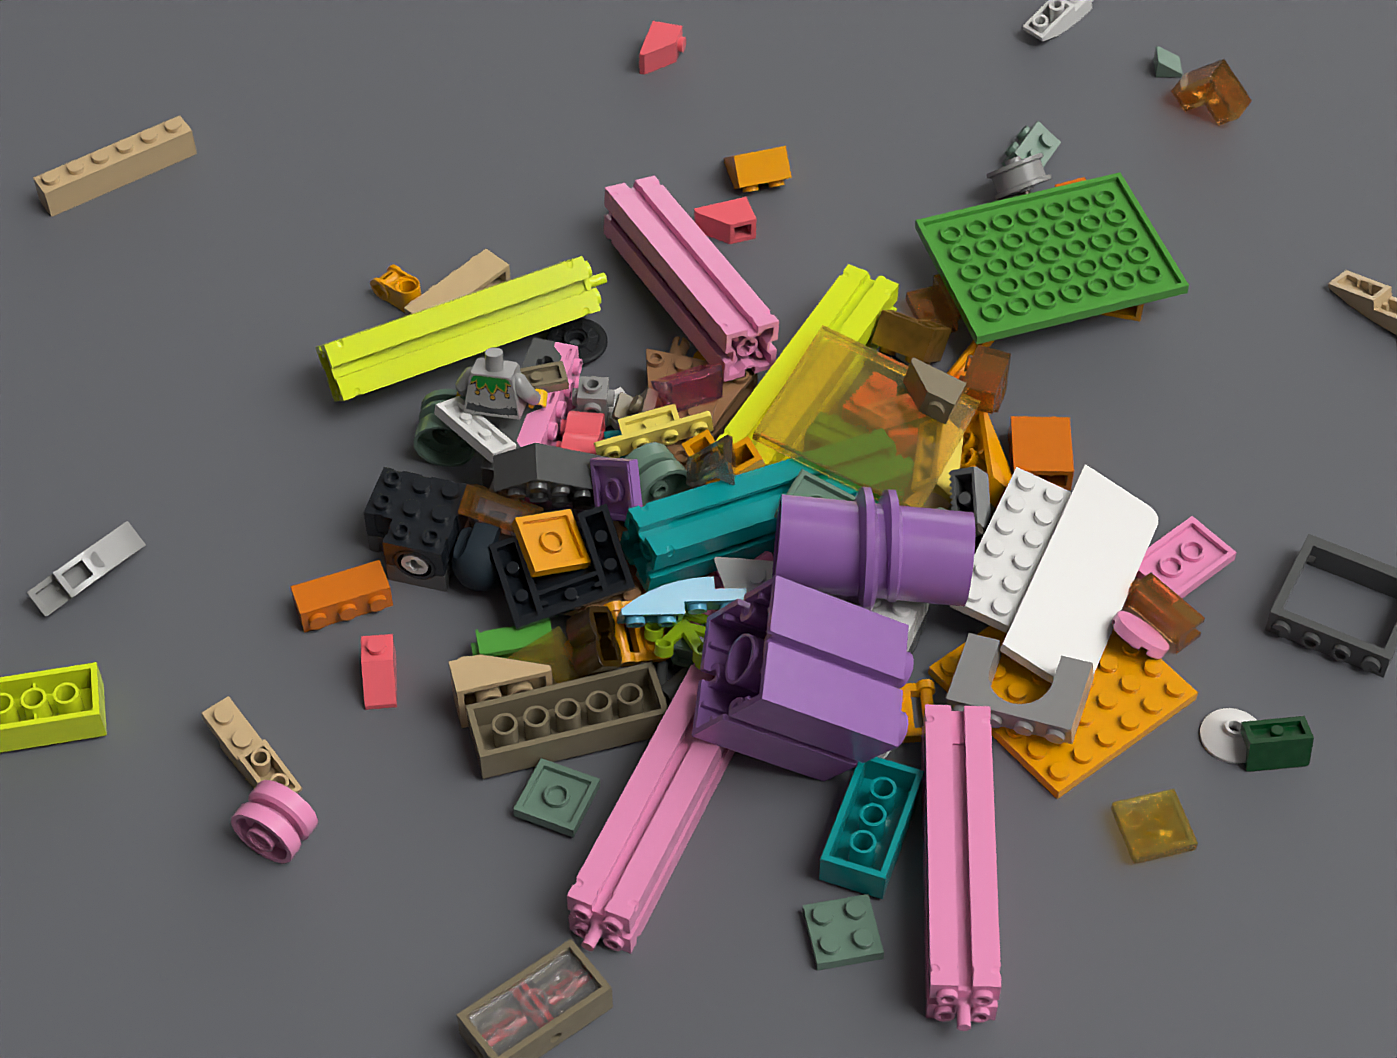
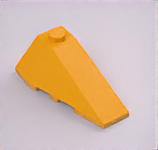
[950,406,1013,508]

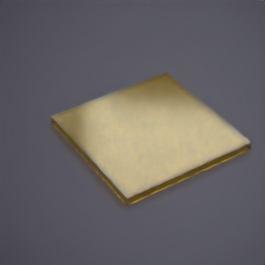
[752,325,981,508]

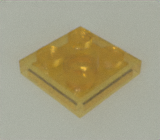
[1111,789,1198,864]

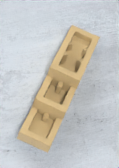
[1328,270,1397,335]

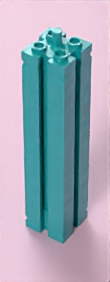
[620,430,913,592]

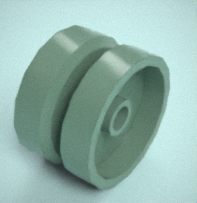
[625,442,692,506]

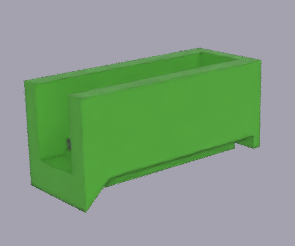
[471,619,556,663]

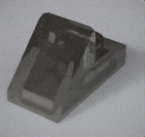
[686,435,736,488]

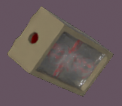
[457,939,613,1058]

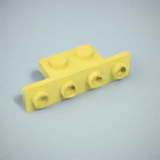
[594,404,714,458]

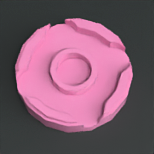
[1112,611,1169,659]

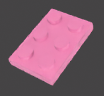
[1136,516,1237,607]

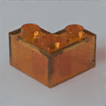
[1171,59,1252,126]
[959,345,1011,414]

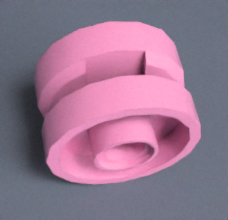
[231,780,318,864]

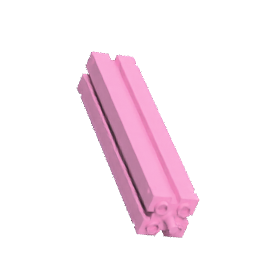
[604,176,779,382]
[567,663,735,954]
[921,704,1001,1031]

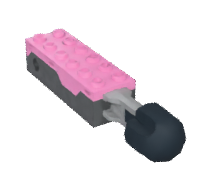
[451,338,583,591]

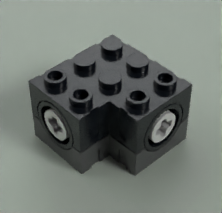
[363,467,475,592]

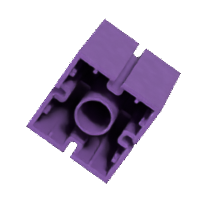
[692,575,914,781]

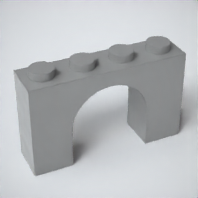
[946,633,1094,744]

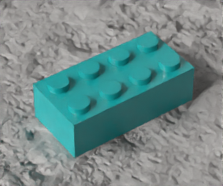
[819,757,925,899]

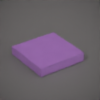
[590,457,643,522]

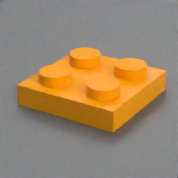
[511,509,591,577]

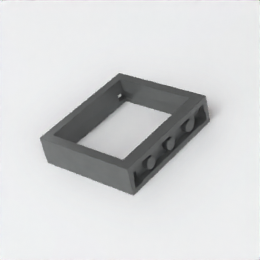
[1265,534,1397,678]

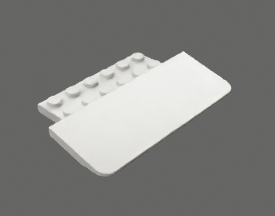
[950,464,1158,683]

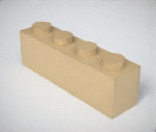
[404,249,510,316]

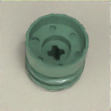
[414,389,475,467]

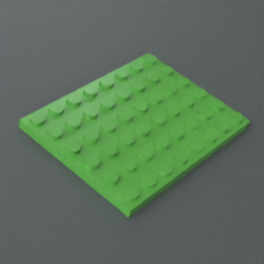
[915,172,1189,345]

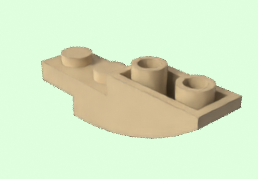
[201,696,302,794]

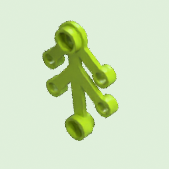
[644,610,709,670]

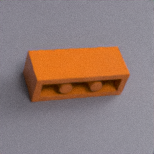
[290,560,393,633]

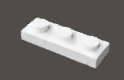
[434,396,516,463]

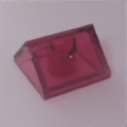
[651,364,723,412]

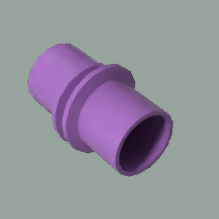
[772,487,975,611]

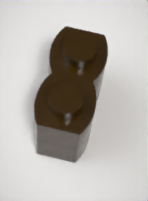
[566,606,622,678]

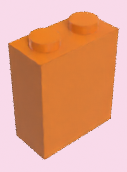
[1008,416,1074,490]

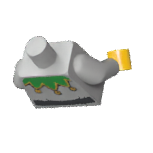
[455,347,548,420]

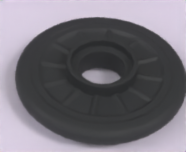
[546,318,608,365]

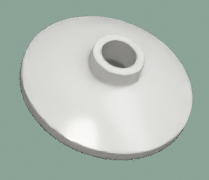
[1200,708,1256,764]

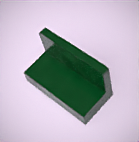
[1240,716,1314,772]

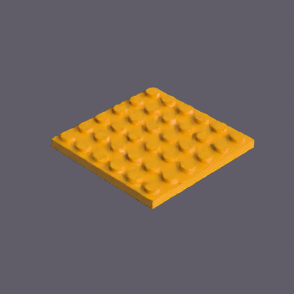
[928,626,1198,799]

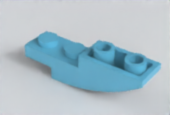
[617,576,746,628]

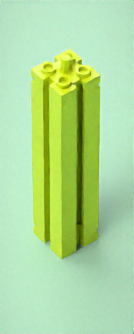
[315,256,607,402]
[716,264,899,466]

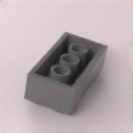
[493,443,610,510]

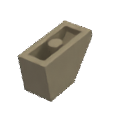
[903,357,967,425]

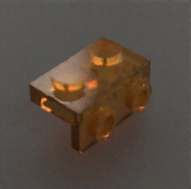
[906,274,961,333]

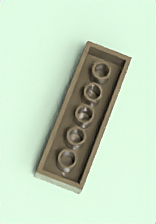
[466,661,668,779]

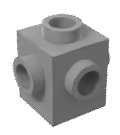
[572,376,615,423]

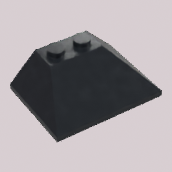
[489,504,636,630]

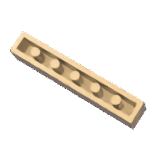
[33,115,197,217]

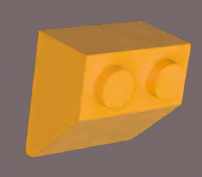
[723,146,792,193]

